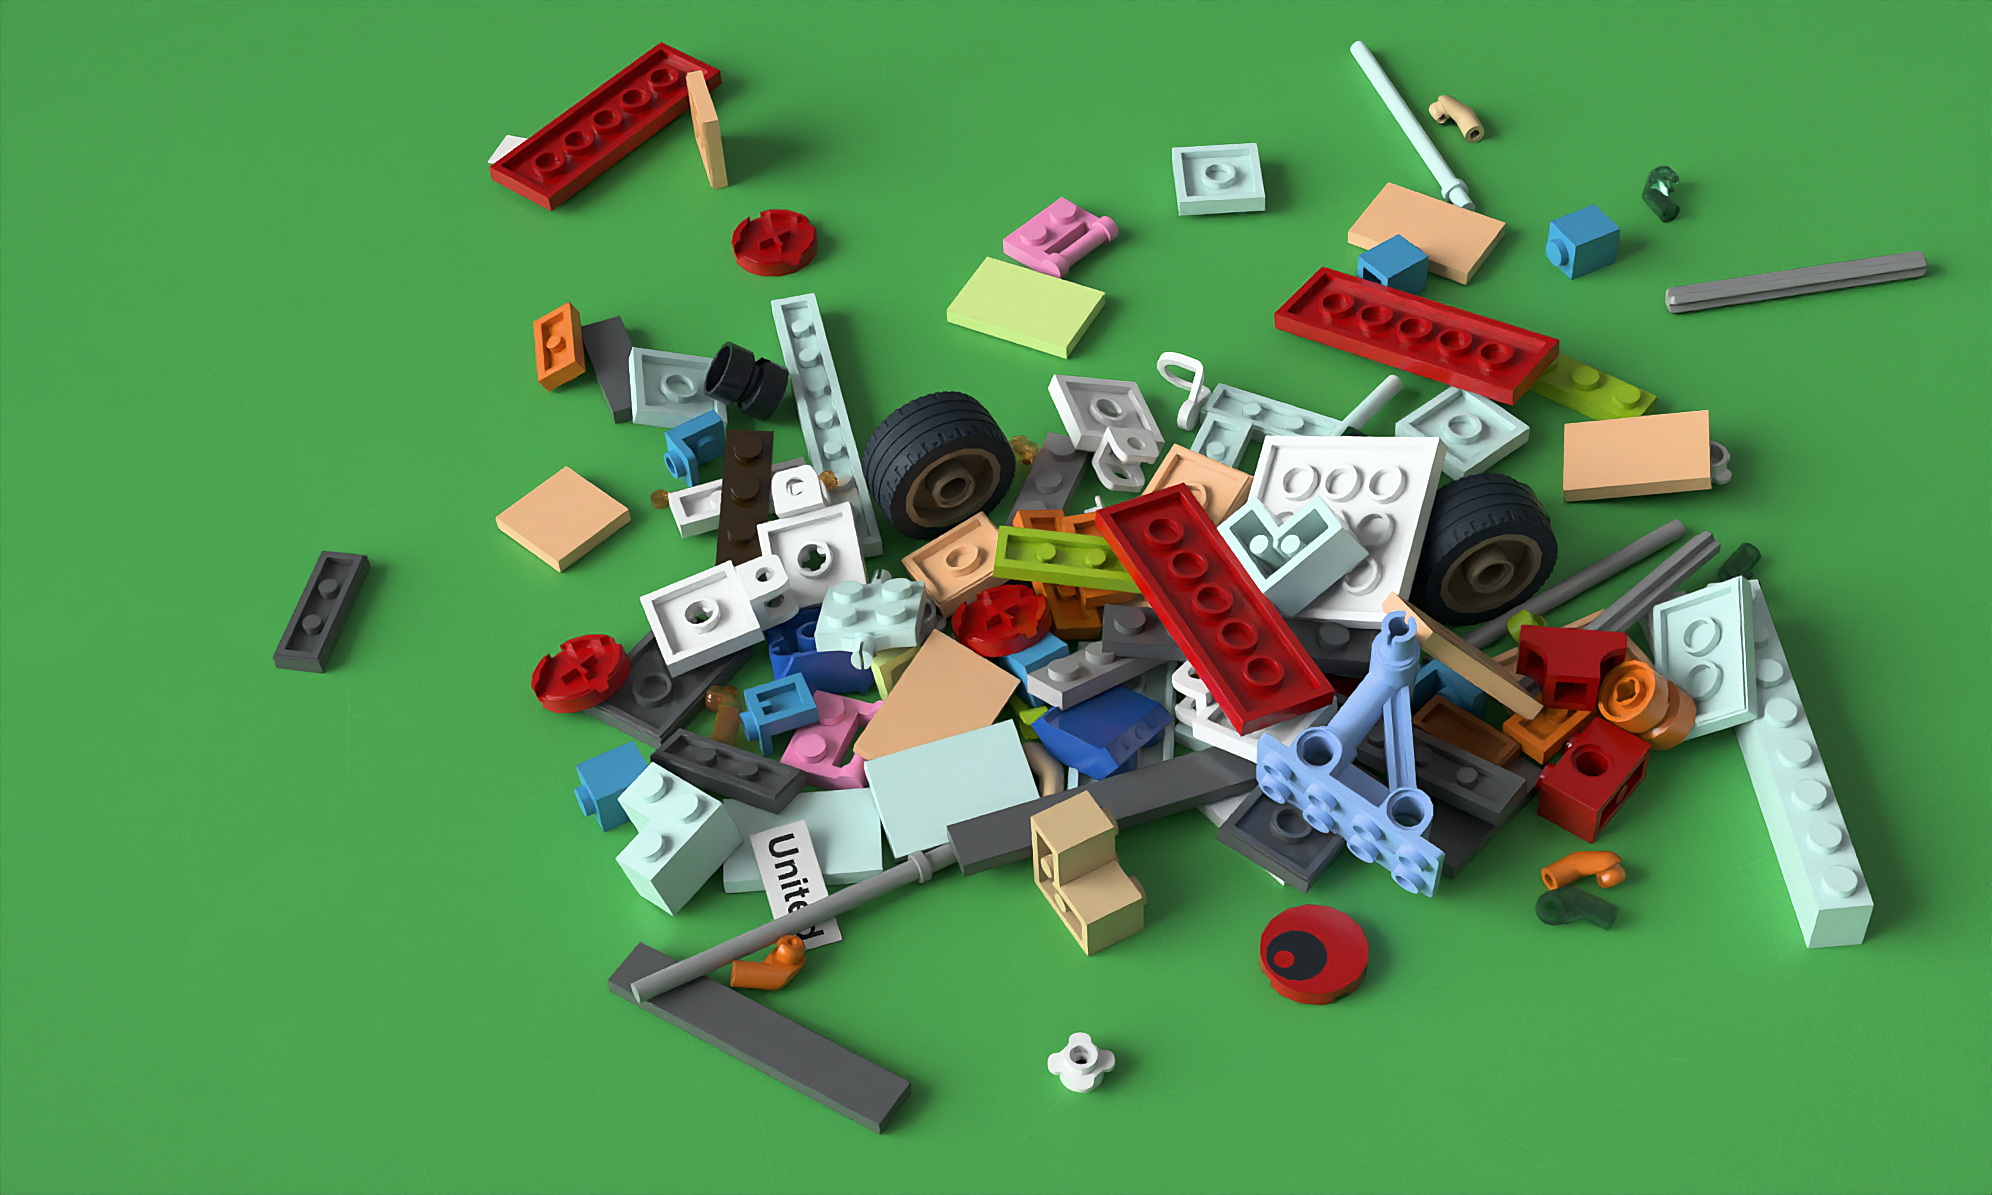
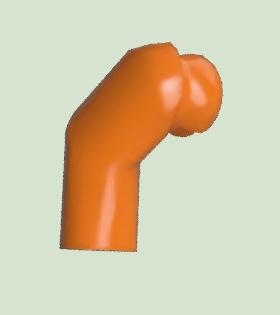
[1541,851,1626,892]
[730,935,806,991]

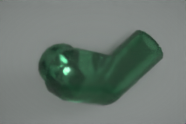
[1642,166,1680,223]
[1717,543,1761,588]
[1535,885,1619,931]

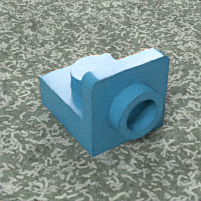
[664,409,726,488]
[1410,658,1488,721]
[740,672,819,757]

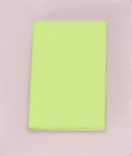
[947,257,1105,359]

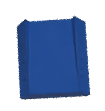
[764,606,875,697]
[1031,684,1174,781]

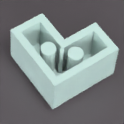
[1217,495,1369,619]
[615,762,744,916]

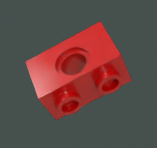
[1536,716,1652,844]

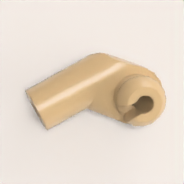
[1429,95,1485,143]
[1022,742,1064,798]

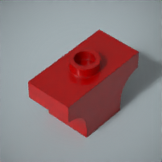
[1516,625,1627,712]

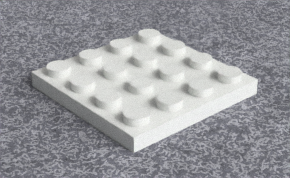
[1247,436,1448,630]

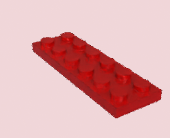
[489,42,722,211]
[1274,266,1559,406]
[1095,482,1335,737]

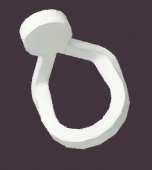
[1157,352,1211,431]

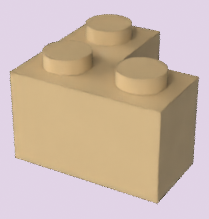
[1031,790,1147,956]

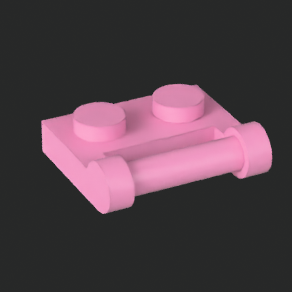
[1003,197,1119,279]
[780,690,884,790]

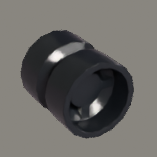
[703,342,789,421]

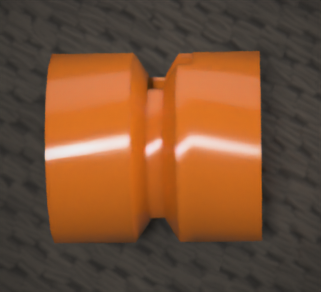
[1597,660,1696,751]

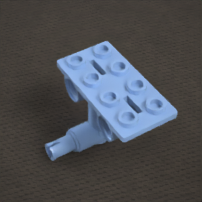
[1256,610,1445,898]

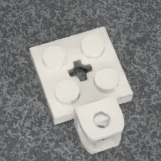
[1048,374,1165,492]
[757,465,869,610]
[639,555,799,678]
[1172,660,1338,763]

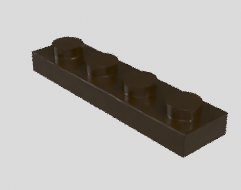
[715,429,774,582]

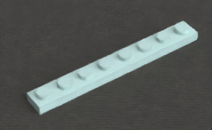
[771,293,883,558]

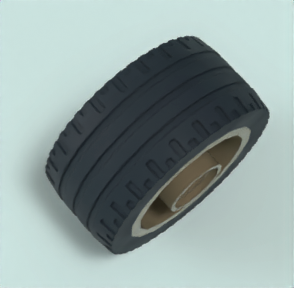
[861,391,1016,540]
[1411,473,1558,626]

